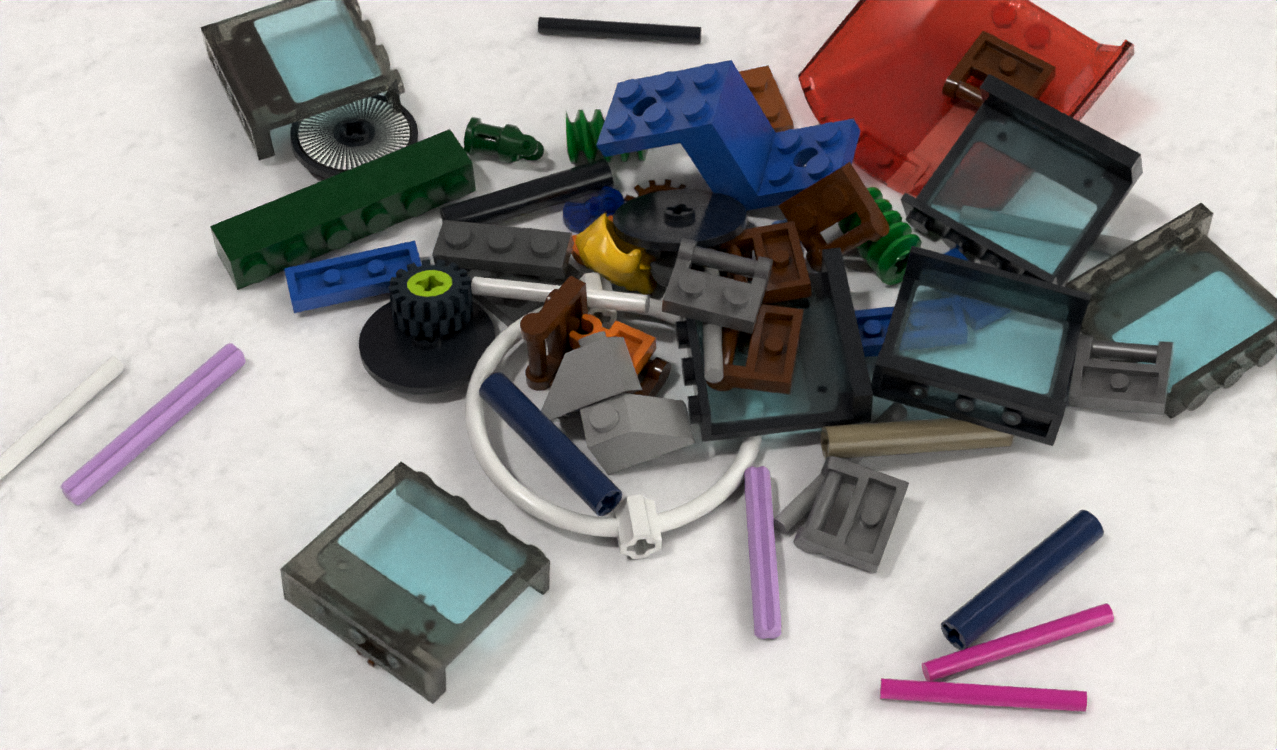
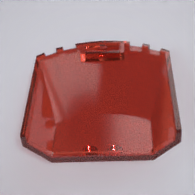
[798,0,1134,213]

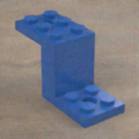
[596,60,861,211]

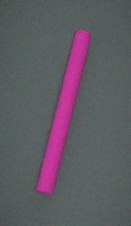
[922,603,1114,681]
[880,678,1087,712]

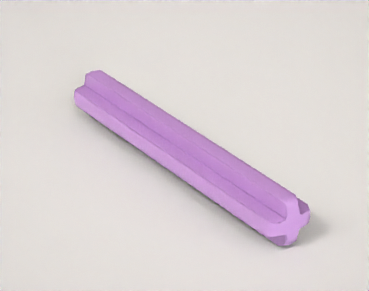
[744,466,781,639]

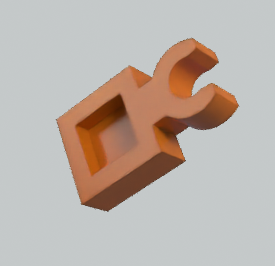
[569,314,656,376]

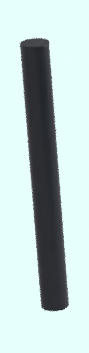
[538,17,702,43]

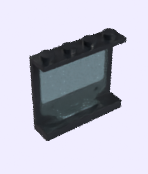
[900,74,1143,286]
[871,246,1091,446]
[675,248,873,442]

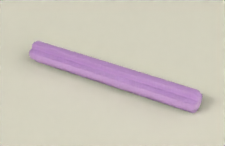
[61,343,246,505]

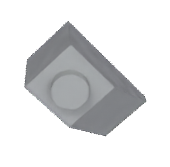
[541,331,642,422]
[580,393,695,475]

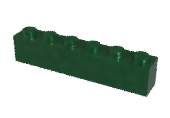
[210,129,476,290]

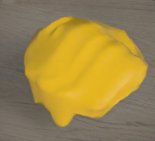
[575,213,657,295]

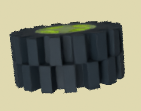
[389,260,473,337]

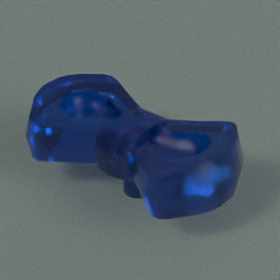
[562,186,625,234]

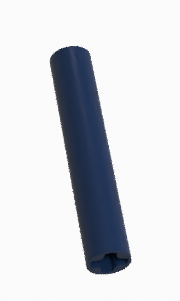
[479,372,622,516]
[941,510,1104,650]

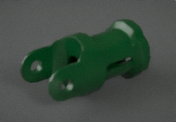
[464,117,544,163]

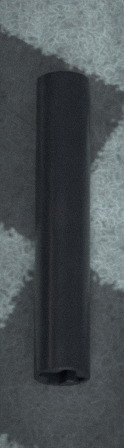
[440,158,614,225]

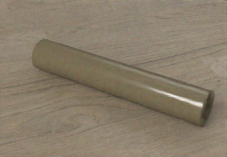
[821,418,1014,459]

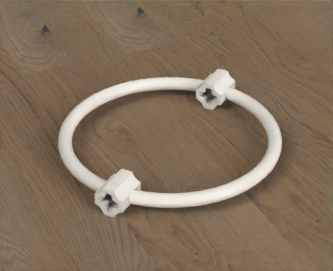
[465,272,764,559]

